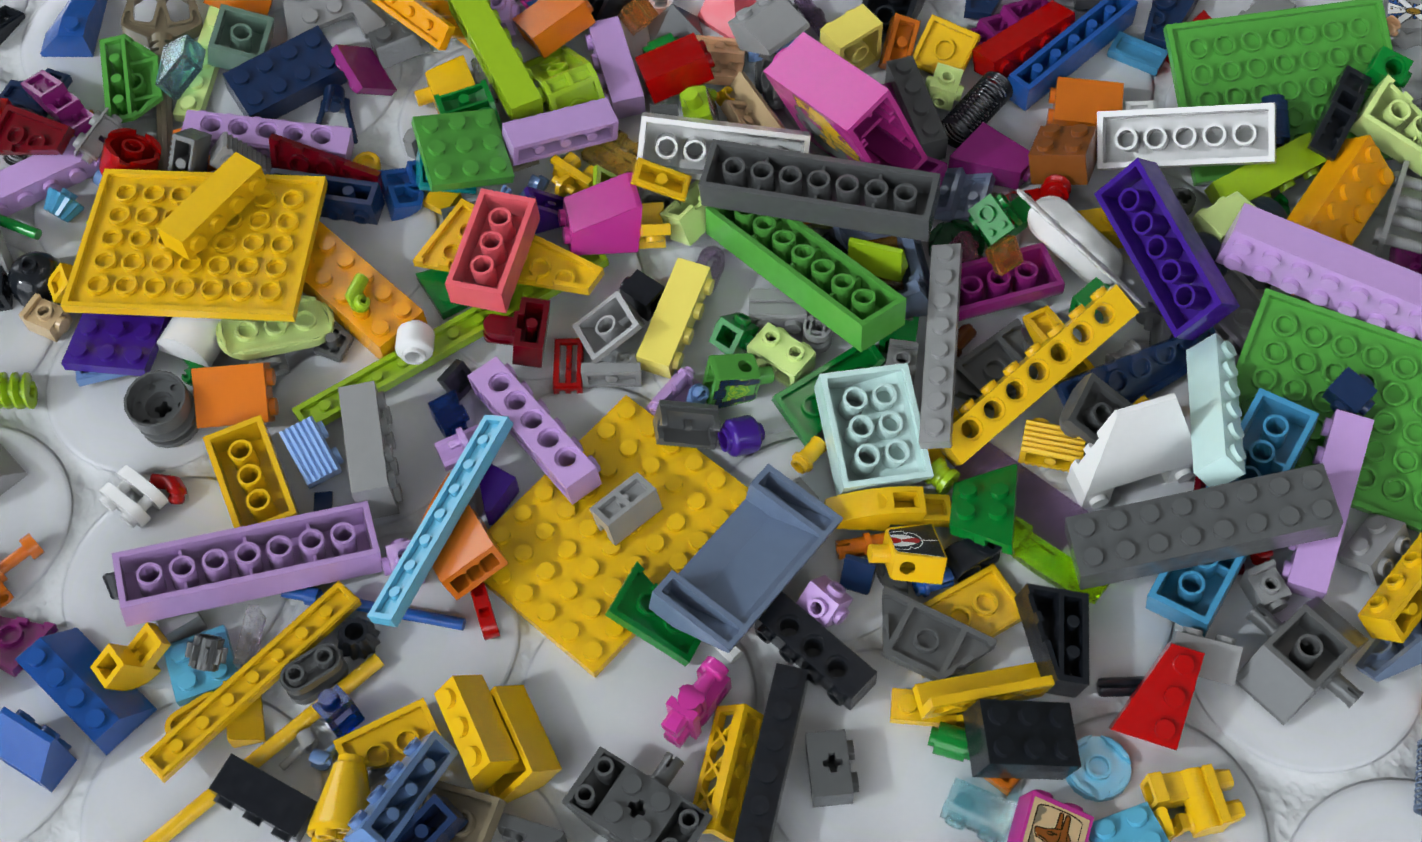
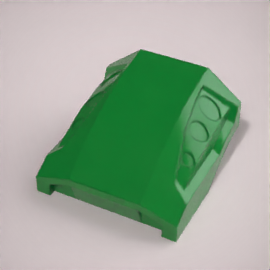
[434,79,502,131]

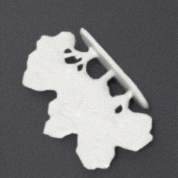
[1017,189,1146,308]

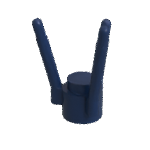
[316,84,358,144]

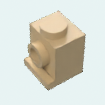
[19,293,73,342]

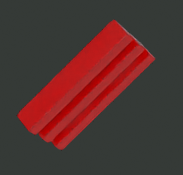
[553,338,584,394]

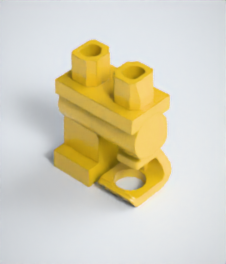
[1139,764,1246,842]

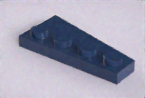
[1144,0,1199,49]

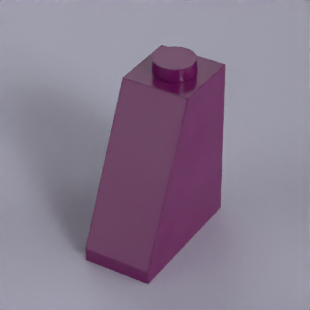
[948,122,1031,190]

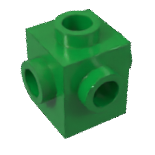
[708,312,759,354]

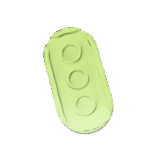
[216,295,334,360]

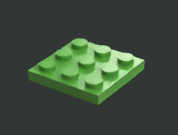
[411,108,515,192]

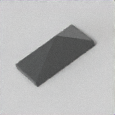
[647,4,703,41]

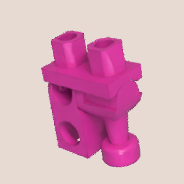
[661,656,732,748]

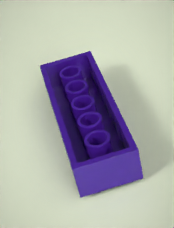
[1094,158,1240,340]

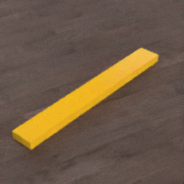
[140,581,362,783]

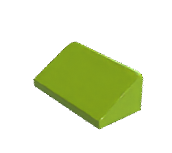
[848,237,908,282]

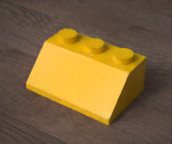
[434,674,520,793]
[488,685,562,804]

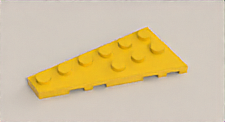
[413,198,604,295]

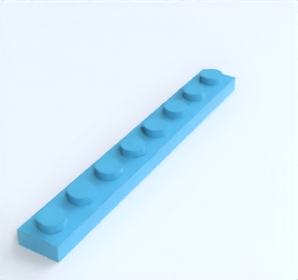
[367,415,514,627]

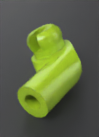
[345,273,370,313]

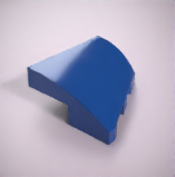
[379,160,425,221]

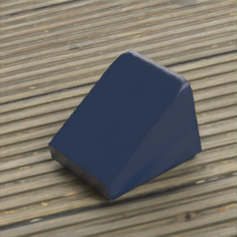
[840,554,877,595]

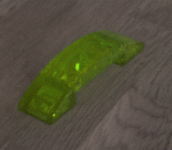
[1010,515,1110,604]

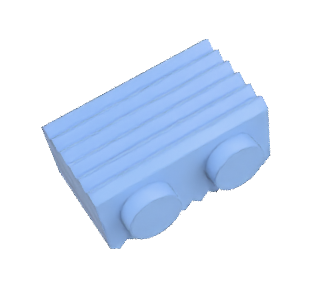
[279,416,344,489]

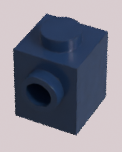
[1322,367,1378,417]

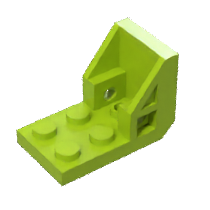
[523,45,605,112]

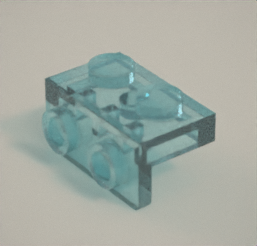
[940,777,1017,842]

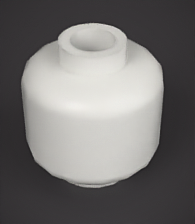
[395,320,435,365]

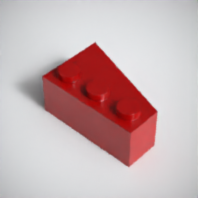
[1109,643,1205,751]

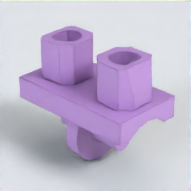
[434,424,479,472]

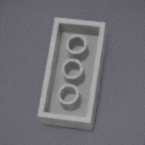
[338,381,403,519]

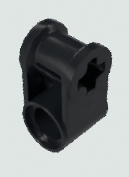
[944,538,1002,583]

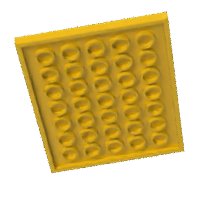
[60,169,328,322]
[484,395,748,678]

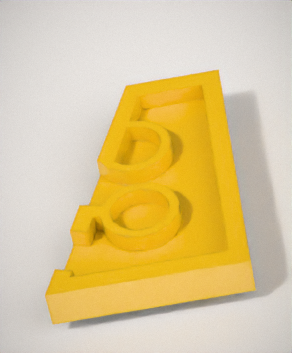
[333,697,441,770]

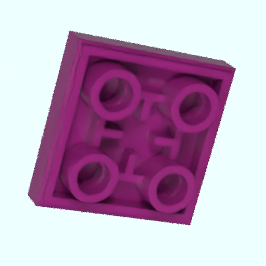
[331,44,397,96]

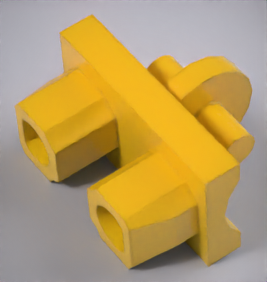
[550,152,594,197]

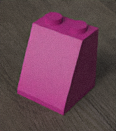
[558,172,643,255]

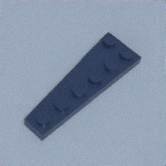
[1054,327,1216,406]

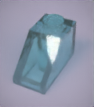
[155,34,206,100]

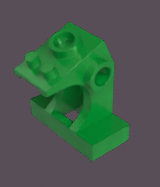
[968,192,1031,252]

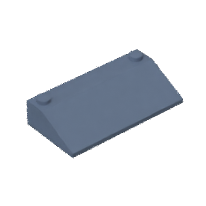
[649,463,843,653]

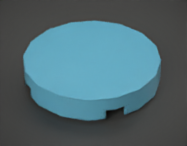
[1066,735,1132,802]

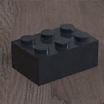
[963,699,1081,780]

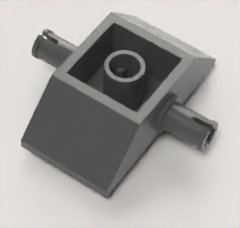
[1235,597,1369,726]
[562,746,713,842]

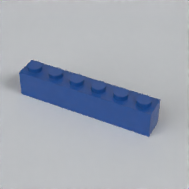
[1005,0,1138,111]

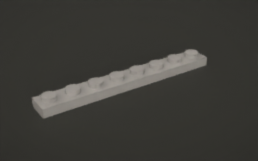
[919,243,963,449]

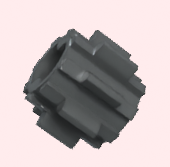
[184,633,228,672]

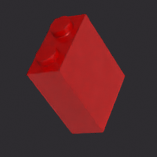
[635,33,715,104]

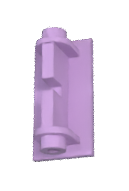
[645,366,703,416]

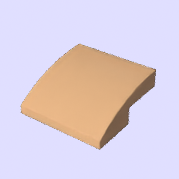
[696,35,747,86]

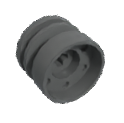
[124,370,199,448]

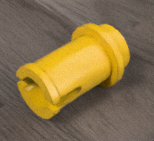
[791,436,827,474]

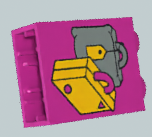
[763,32,928,170]

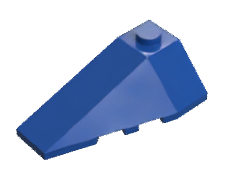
[40,0,108,57]

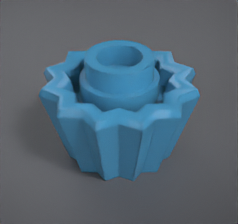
[44,187,84,223]

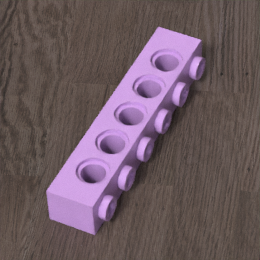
[181,110,354,161]
[467,357,602,505]

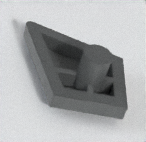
[314,322,354,363]

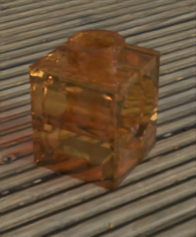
[618,0,659,36]

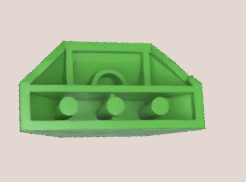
[99,34,164,123]

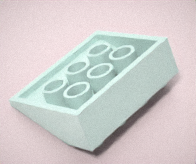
[814,363,934,495]

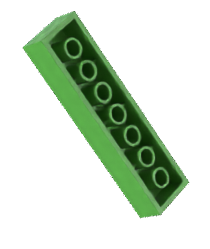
[705,206,907,352]

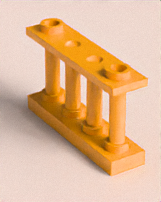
[371,0,471,51]

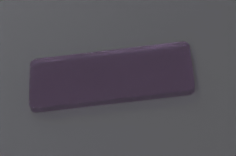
[954,442,1089,553]

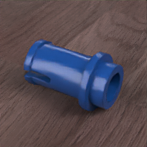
[912,567,954,598]

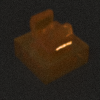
[984,234,1024,276]

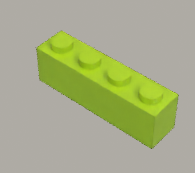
[1204,132,1327,205]

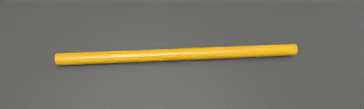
[143,653,384,842]

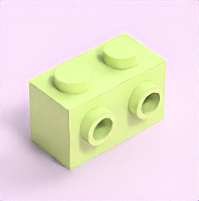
[747,322,816,387]

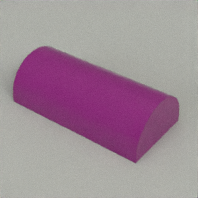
[959,242,1065,321]

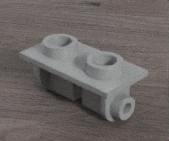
[72,107,123,165]

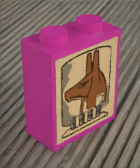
[1007,789,1094,842]

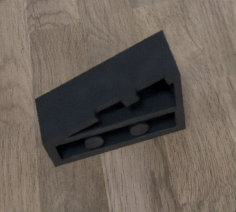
[1014,583,1089,698]

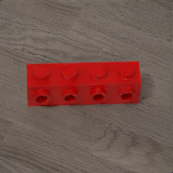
[972,0,1075,84]

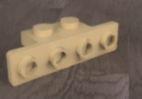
[720,72,786,129]

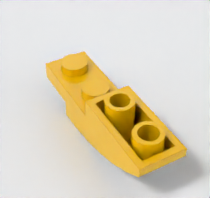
[824,486,951,531]

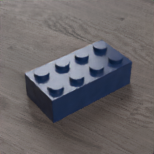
[222,25,348,119]

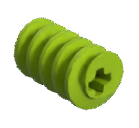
[0,372,38,409]

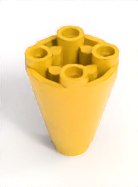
[307,753,370,842]

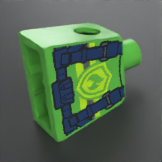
[702,353,774,409]

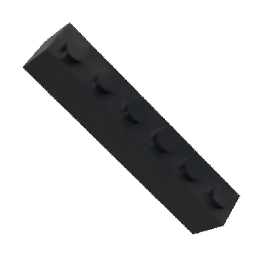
[734,663,809,842]

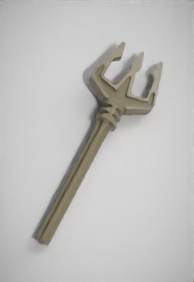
[121,0,203,171]

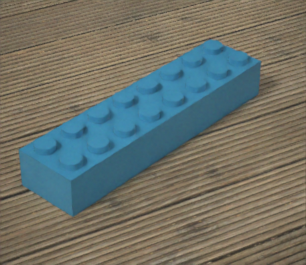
[1145,388,1319,637]

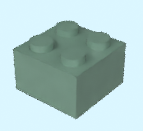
[208,4,274,70]

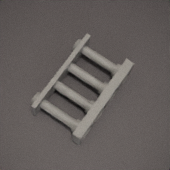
[1372,160,1422,257]

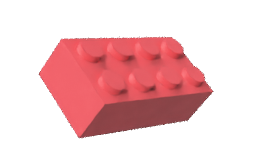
[445,188,540,313]

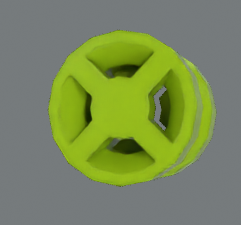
[924,457,961,494]

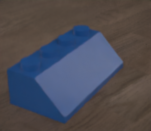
[15,627,157,755]

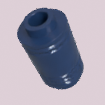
[1260,94,1291,149]

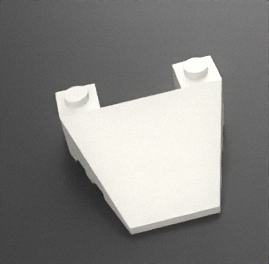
[1067,393,1195,510]

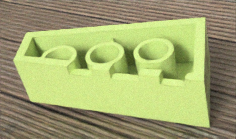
[1350,74,1422,177]

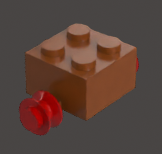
[1028,124,1097,201]

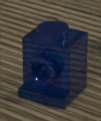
[428,390,470,438]
[312,685,365,738]

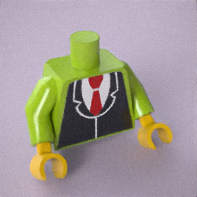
[679,85,735,121]

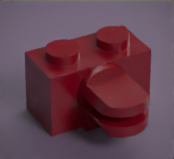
[483,296,551,368]

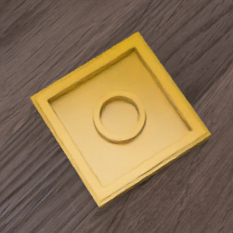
[912,14,981,80]

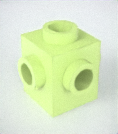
[925,62,965,111]

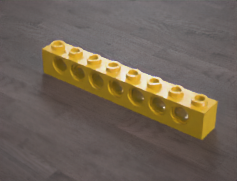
[939,284,1139,467]

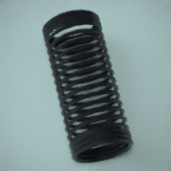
[941,71,1013,148]

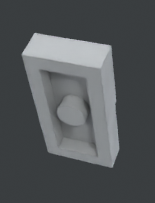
[581,352,642,388]

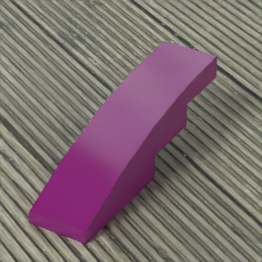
[968,0,1049,56]
[20,69,94,138]

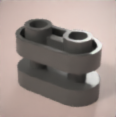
[280,643,349,705]

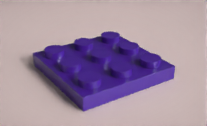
[61,313,172,376]

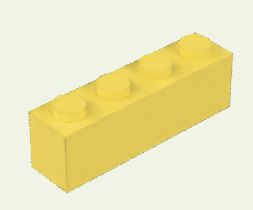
[636,257,715,379]

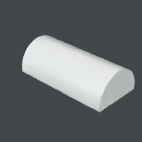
[157,317,222,367]

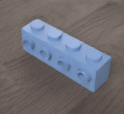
[343,730,459,842]

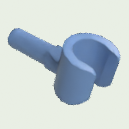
[309,731,348,771]

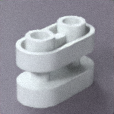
[99,465,168,528]

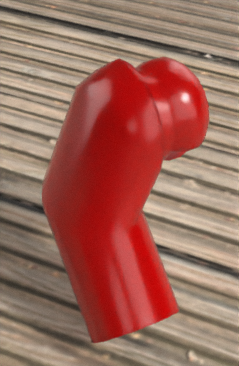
[149,473,187,505]

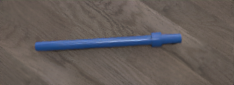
[281,587,466,631]

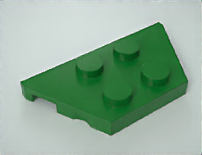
[949,464,1018,555]

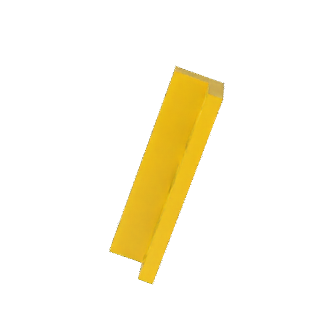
[912,662,1055,719]
[693,703,764,842]

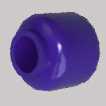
[718,415,765,457]

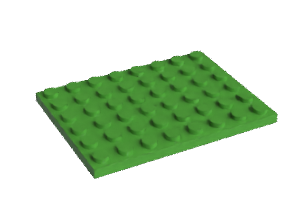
[1163,0,1402,186]
[1236,288,1422,533]

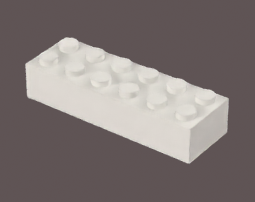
[1097,102,1276,170]
[637,112,811,180]

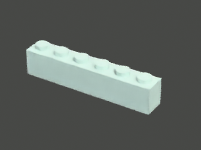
[1186,333,1246,487]

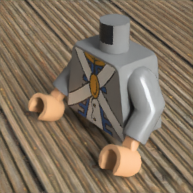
[1383,0,1422,50]

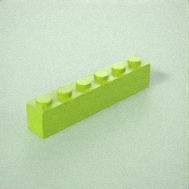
[448,0,546,120]

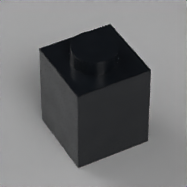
[619,269,665,321]

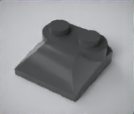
[1059,372,1133,445]

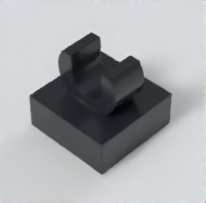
[437,359,472,402]

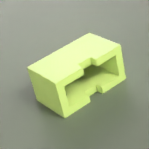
[660,180,707,246]

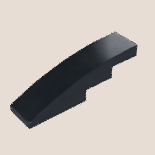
[1307,65,1372,161]

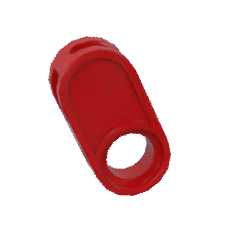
[470,582,500,641]

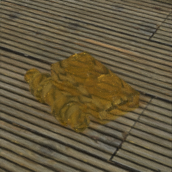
[581,130,639,176]

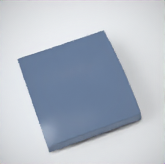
[934,167,996,222]

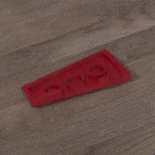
[269,133,383,194]

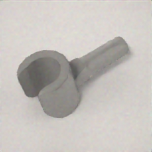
[279,728,319,771]

